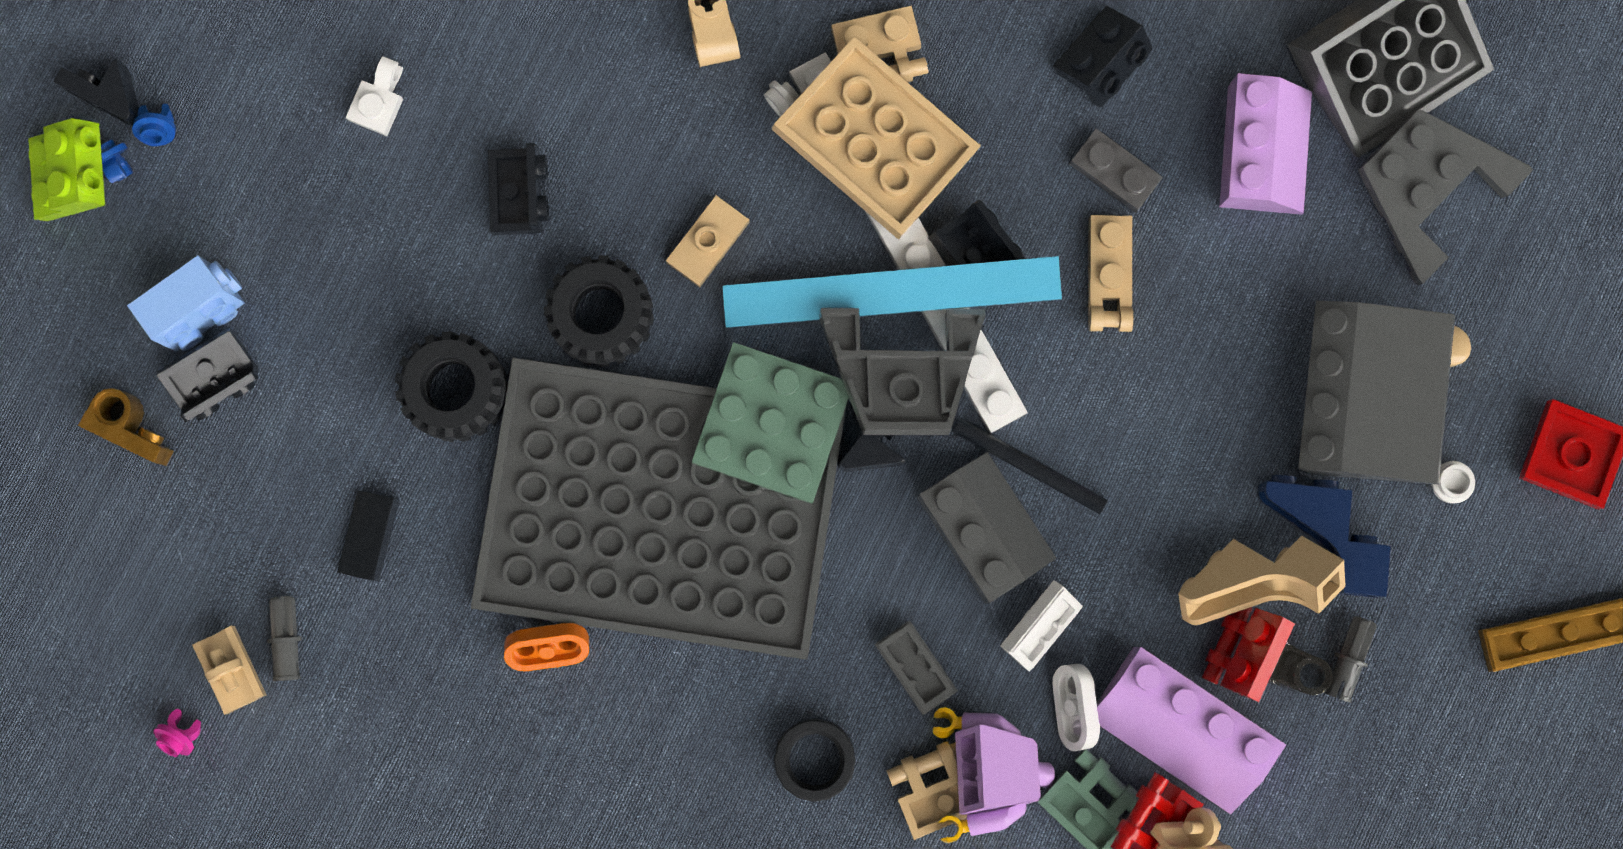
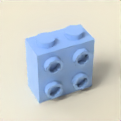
[127,255,245,352]

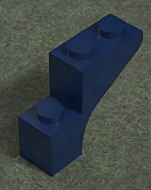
[1257,475,1391,598]

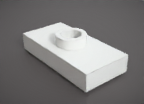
[1000,580,1083,672]

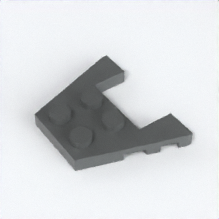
[1357,109,1533,285]
[819,308,986,435]

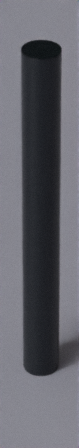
[953,418,1108,515]

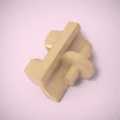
[192,626,266,715]
[1150,808,1232,849]

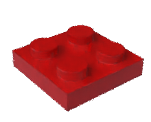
[1519,399,1623,509]

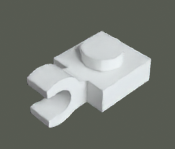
[346,56,403,137]

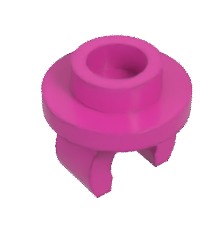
[153,709,201,757]

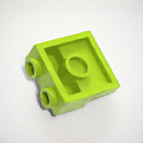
[28,118,105,221]

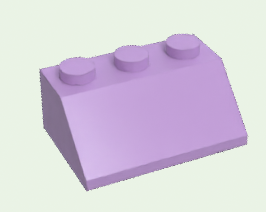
[1219,73,1312,215]

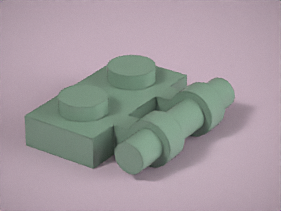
[1037,749,1139,849]

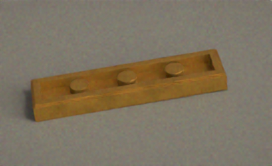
[1478,598,1623,672]

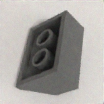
[917,452,1056,604]

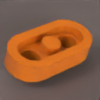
[504,623,589,671]

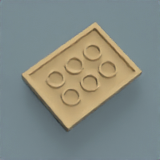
[772,36,981,240]

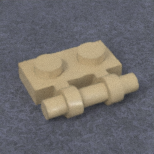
[831,5,928,82]
[886,741,967,840]

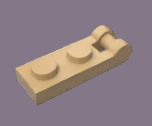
[1088,215,1133,332]

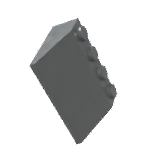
[1287,0,1494,158]
[1298,300,1455,485]

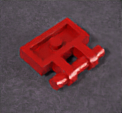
[1201,607,1295,702]
[1110,772,1204,849]

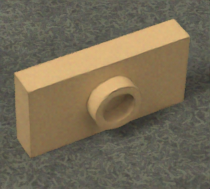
[666,195,750,288]

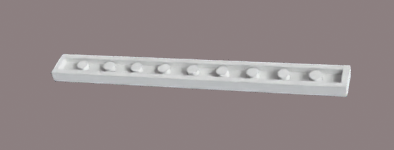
[789,52,1028,434]

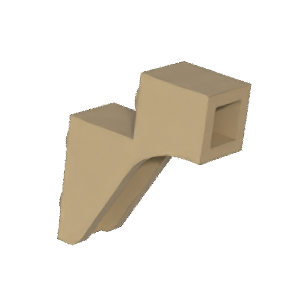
[1178,536,1345,625]

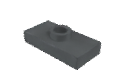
[874,620,958,715]

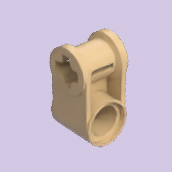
[688,0,740,67]

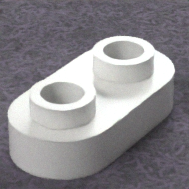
[1052,664,1100,751]

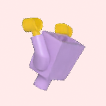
[932,707,1055,843]

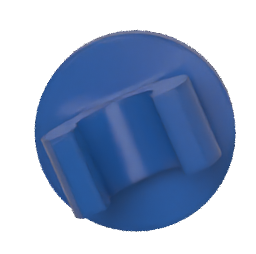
[132,104,176,146]
[101,140,133,184]

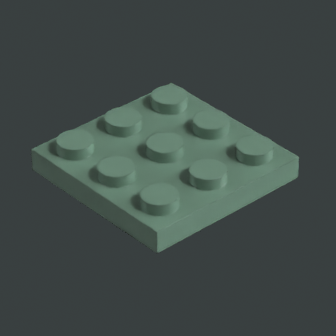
[692,342,849,504]

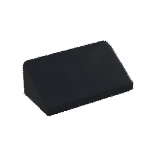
[337,490,400,582]

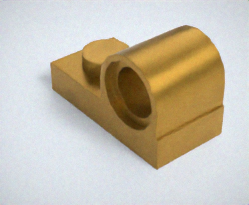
[78,388,174,466]

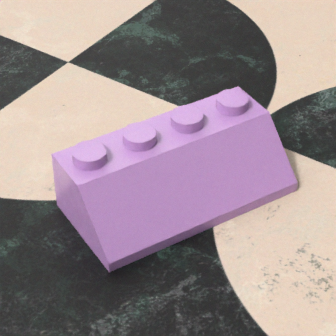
[1096,647,1286,814]

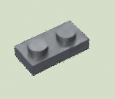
[1070,129,1163,213]

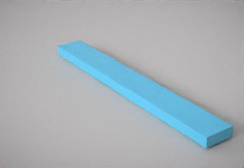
[723,256,1062,328]

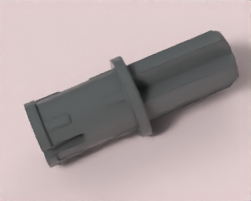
[267,596,302,681]
[1324,616,1377,703]

